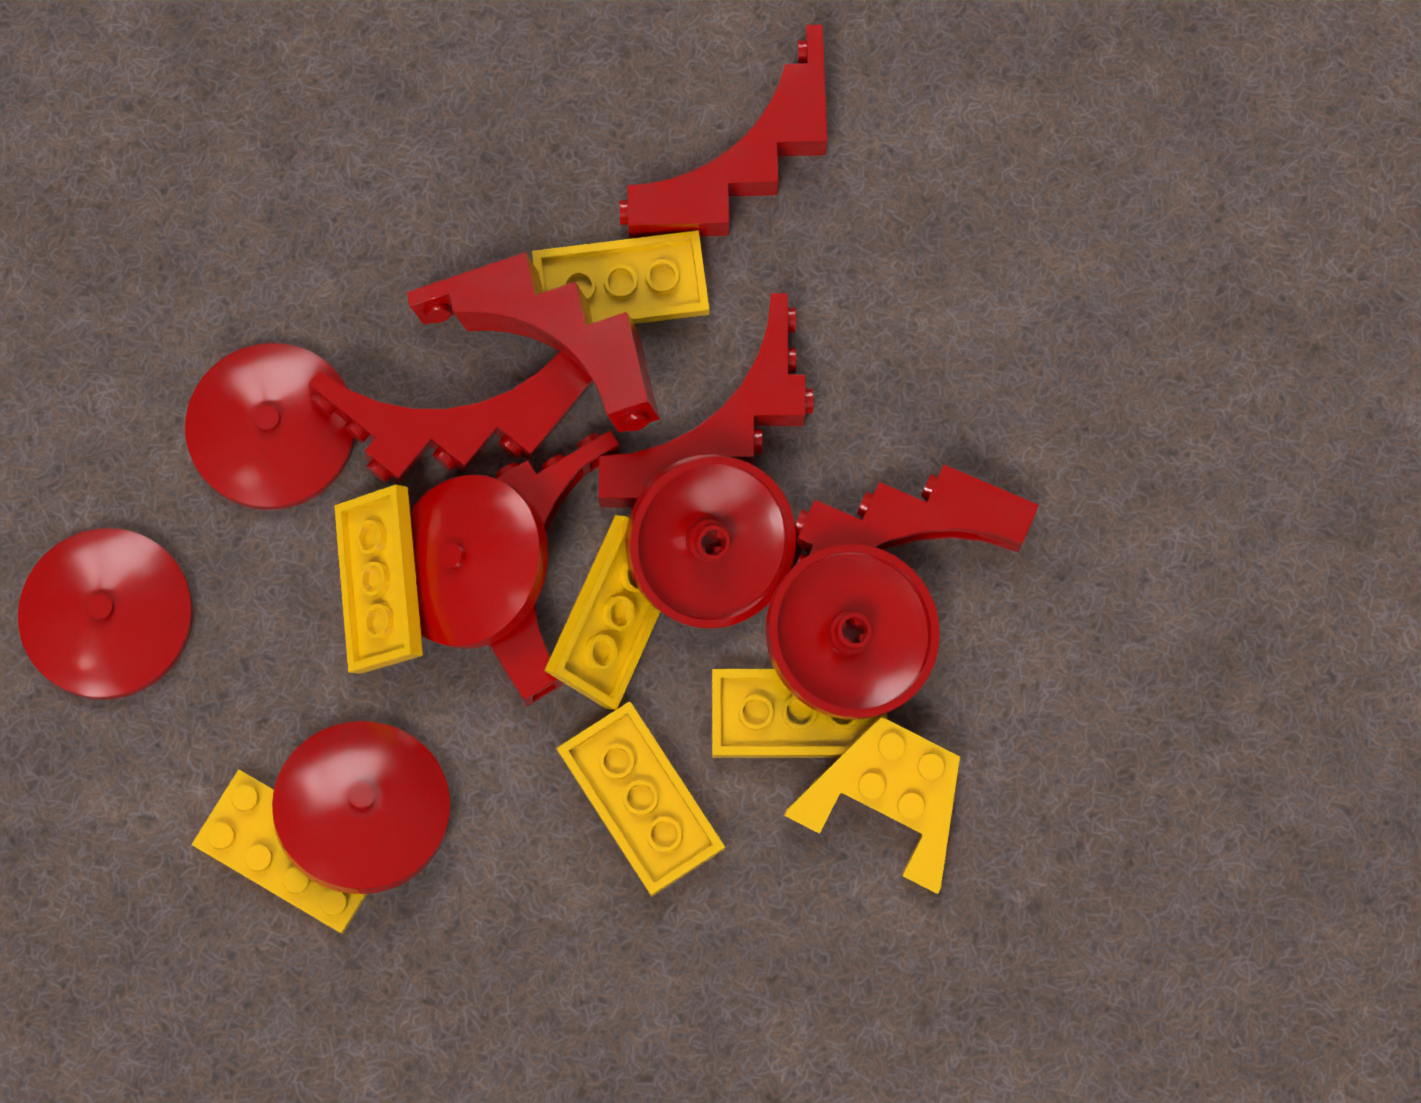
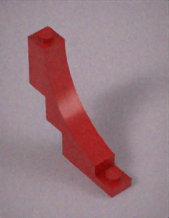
[619,24,827,238]
[407,252,660,433]

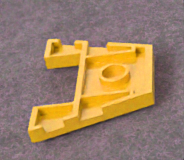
[784,716,960,894]

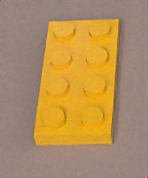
[532,230,710,324]
[334,485,423,674]
[544,515,660,710]
[712,669,887,758]
[556,701,725,897]
[191,769,367,935]

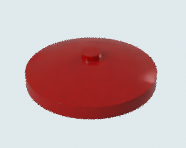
[185,343,355,510]
[625,454,796,628]
[410,475,548,649]
[18,528,193,700]
[765,544,940,720]
[272,721,450,894]

